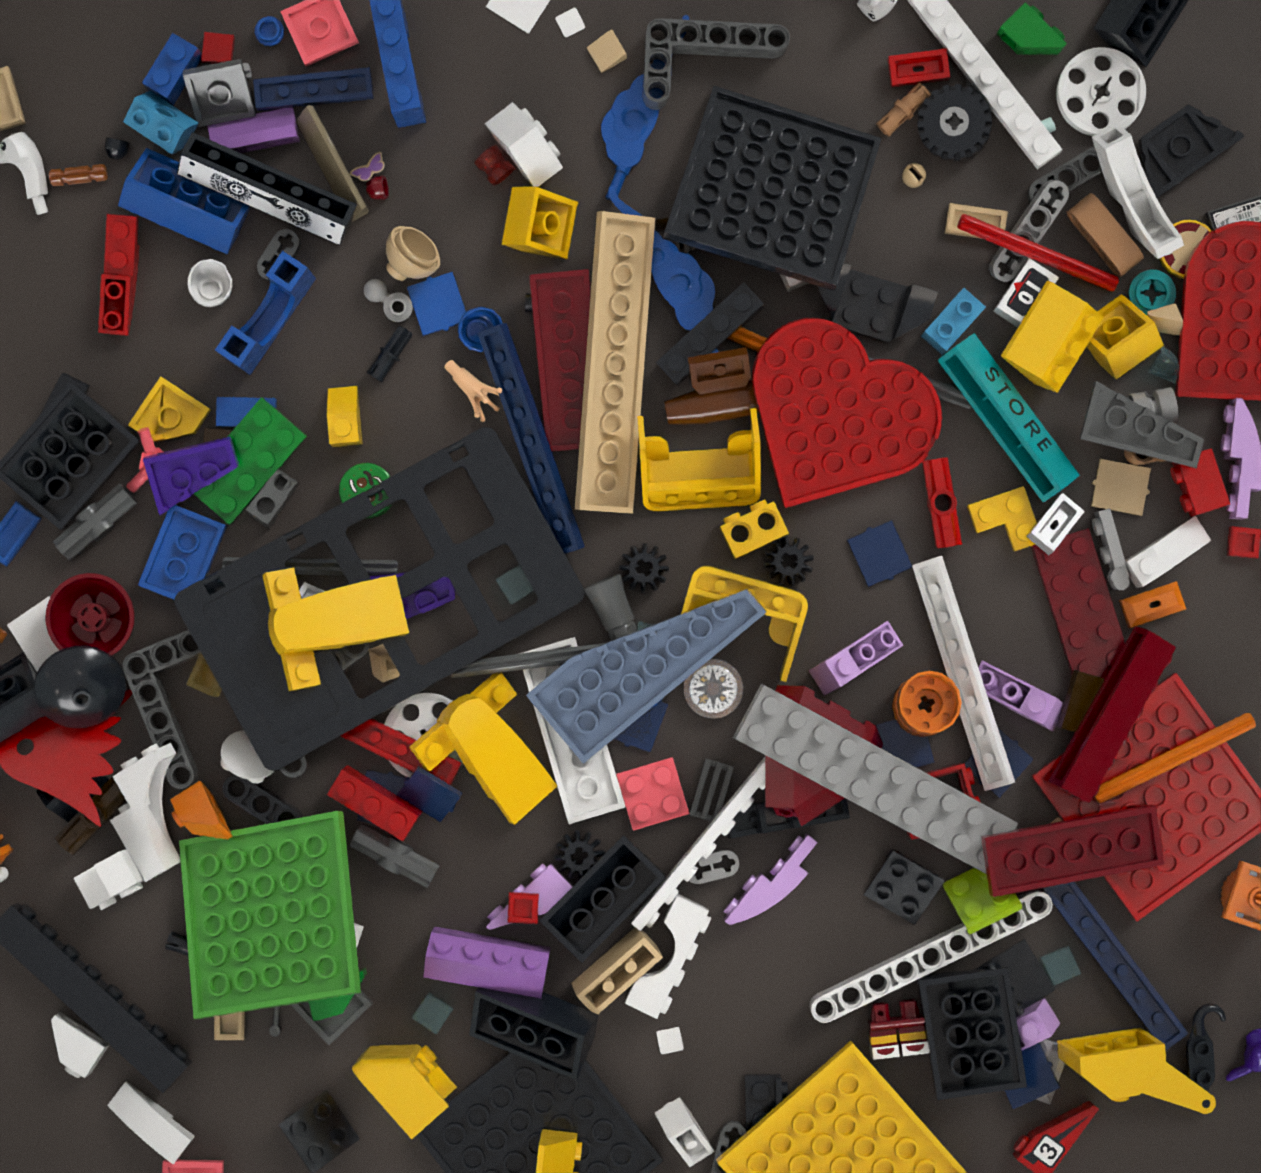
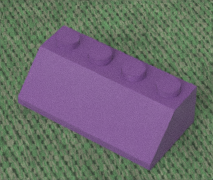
[423,927,551,998]

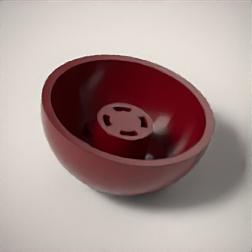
[45,573,135,656]

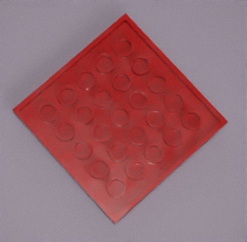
[1031,673,1261,921]

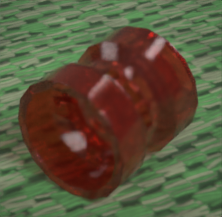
[474,145,515,186]

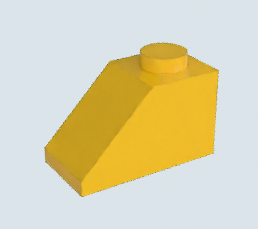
[327,386,363,447]

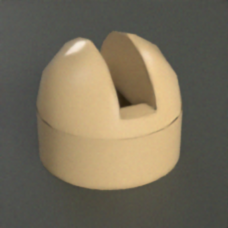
[902,163,926,188]

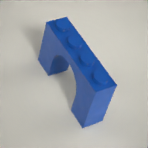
[369,0,427,128]
[215,251,316,375]

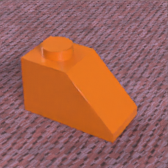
[170,781,233,840]

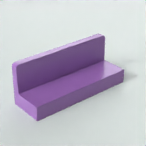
[207,107,300,153]

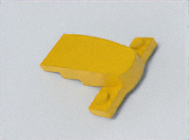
[262,568,409,692]
[409,672,557,825]

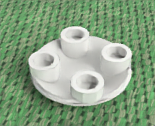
[221,730,274,784]

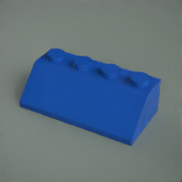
[118,148,251,254]

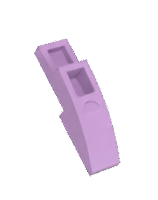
[1220,398,1261,520]
[723,834,817,925]

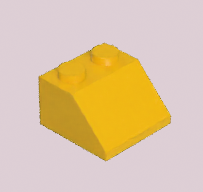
[502,187,578,259]
[1086,294,1164,380]

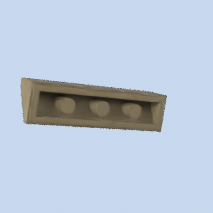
[296,105,369,222]

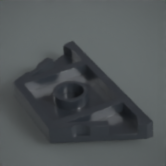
[1138,104,1245,198]

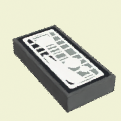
[1205,195,1261,231]

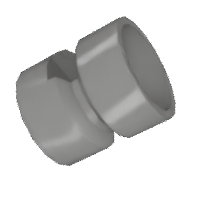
[1128,387,1179,424]

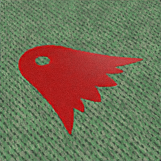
[0,689,133,827]

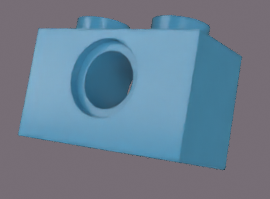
[123,91,198,154]
[921,288,986,356]

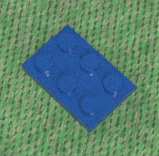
[138,505,227,600]

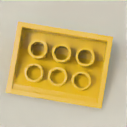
[536,1129,583,1173]

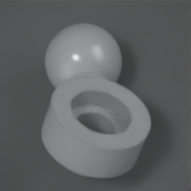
[364,279,413,322]

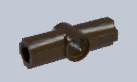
[55,772,126,855]

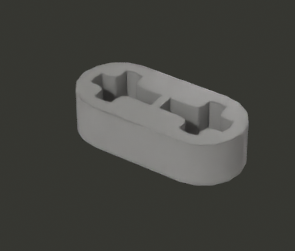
[689,849,739,884]

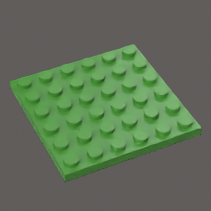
[179,811,361,1019]

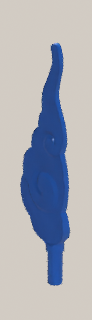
[601,15,689,201]
[609,186,719,353]

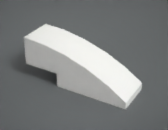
[107,1081,195,1164]

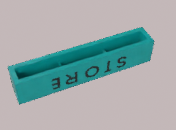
[938,333,1080,502]

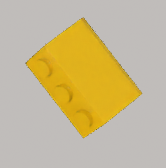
[1001,281,1104,393]

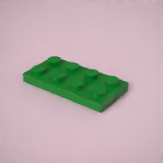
[194,397,307,525]

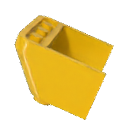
[637,408,761,511]
[681,566,808,682]
[352,1044,457,1139]

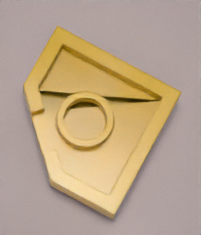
[128,376,211,442]

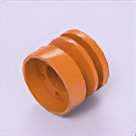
[892,671,962,737]

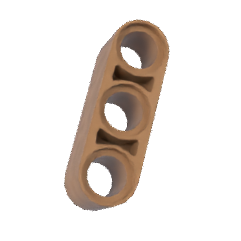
[1067,193,1144,277]

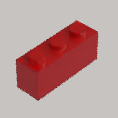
[327,765,423,841]

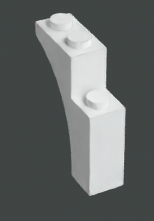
[1092,123,1184,259]
[110,743,181,882]

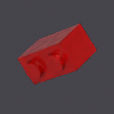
[1170,448,1230,517]

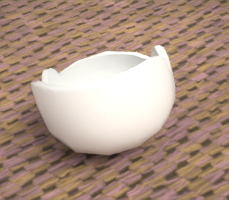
[187,259,233,308]

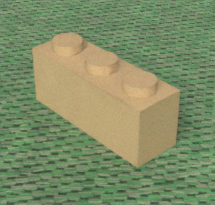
[571,927,663,1014]

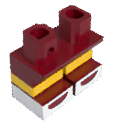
[868,999,929,1060]

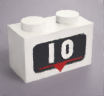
[993,258,1059,327]

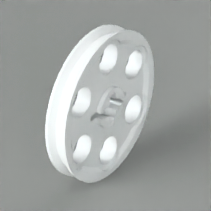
[1056,47,1146,136]
[385,693,463,777]

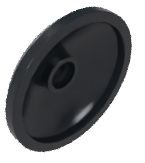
[34,646,126,728]

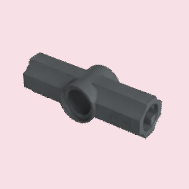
[53,483,138,561]
[349,823,440,888]

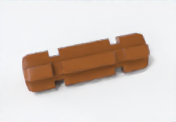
[49,164,108,186]

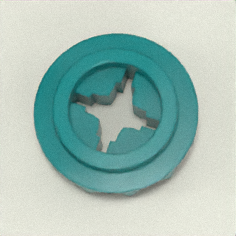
[1128,270,1176,315]

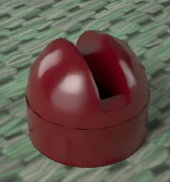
[366,175,389,200]

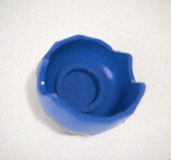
[457,307,503,352]

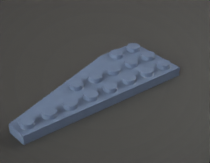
[526,589,767,764]

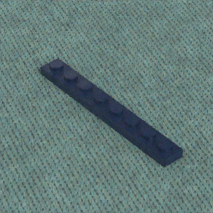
[477,323,585,554]
[1041,882,1189,1051]

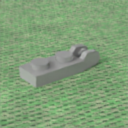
[1092,508,1130,591]

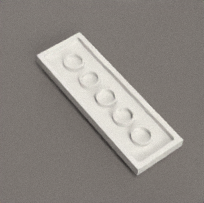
[519,637,626,824]

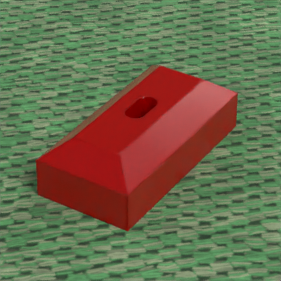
[887,48,950,87]

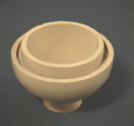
[386,226,440,281]

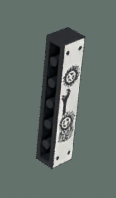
[177,132,357,246]

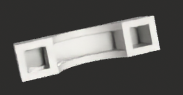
[625,894,711,1019]

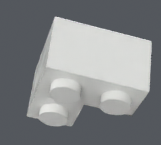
[485,102,563,187]
[74,849,144,910]

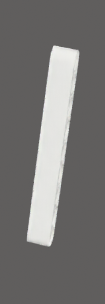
[809,889,1053,1023]

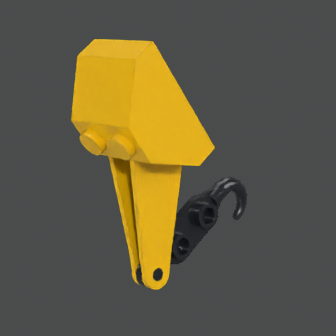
[1057,1003,1226,1114]

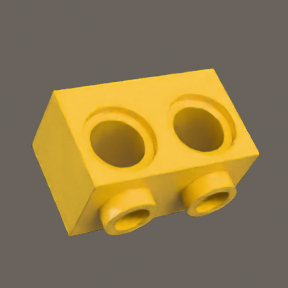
[719,499,789,560]

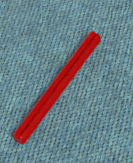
[957,214,1119,291]

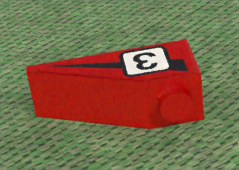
[1013,1101,1099,1173]

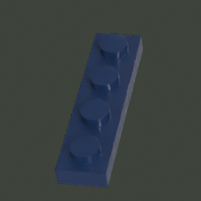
[253,67,374,111]

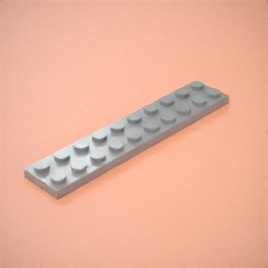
[733,684,1018,874]

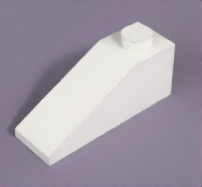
[1125,516,1211,588]

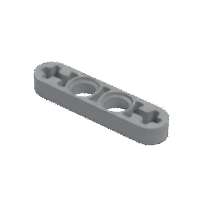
[989,180,1069,282]

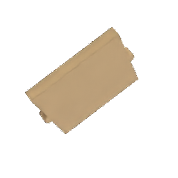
[1091,459,1151,516]

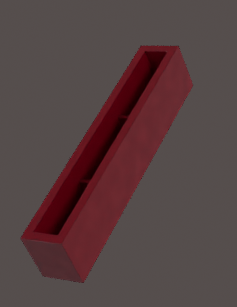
[1048,626,1176,804]

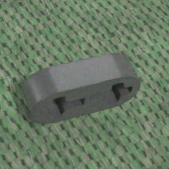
[257,229,301,282]

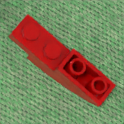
[98,213,140,336]

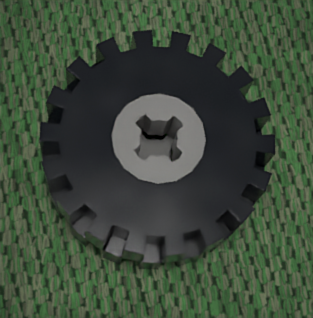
[917,84,992,162]

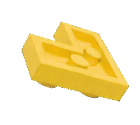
[967,486,1037,552]

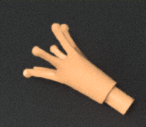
[444,360,503,422]

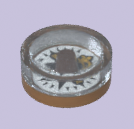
[683,659,743,719]

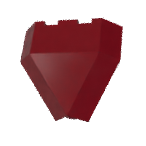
[765,685,883,827]

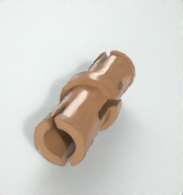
[876,82,931,137]

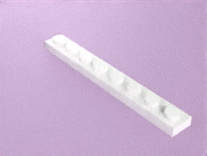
[907,0,1062,170]
[912,556,1015,791]
[631,757,765,931]

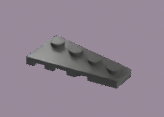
[1079,381,1204,468]

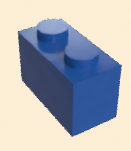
[142,33,202,106]

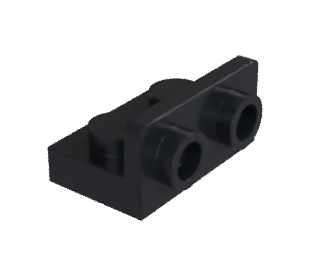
[745,1074,788,1132]

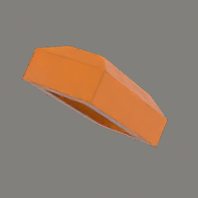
[1119,581,1186,628]

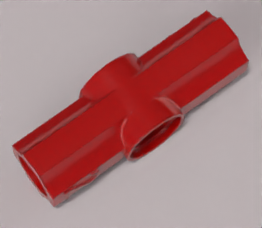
[922,457,962,549]

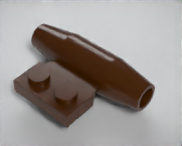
[664,347,759,425]

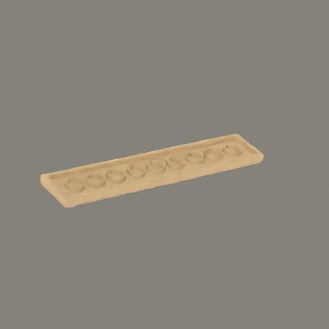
[575,211,655,514]

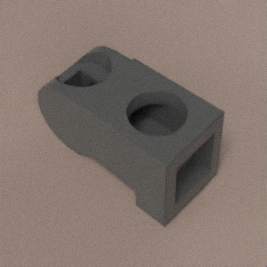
[246,469,299,530]

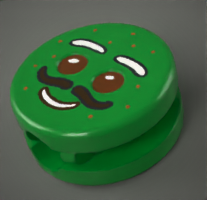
[339,463,392,519]

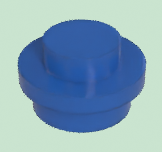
[255,16,284,46]

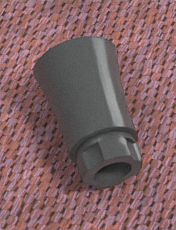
[583,573,638,641]

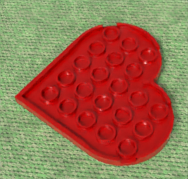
[1175,221,1261,401]
[752,318,942,508]

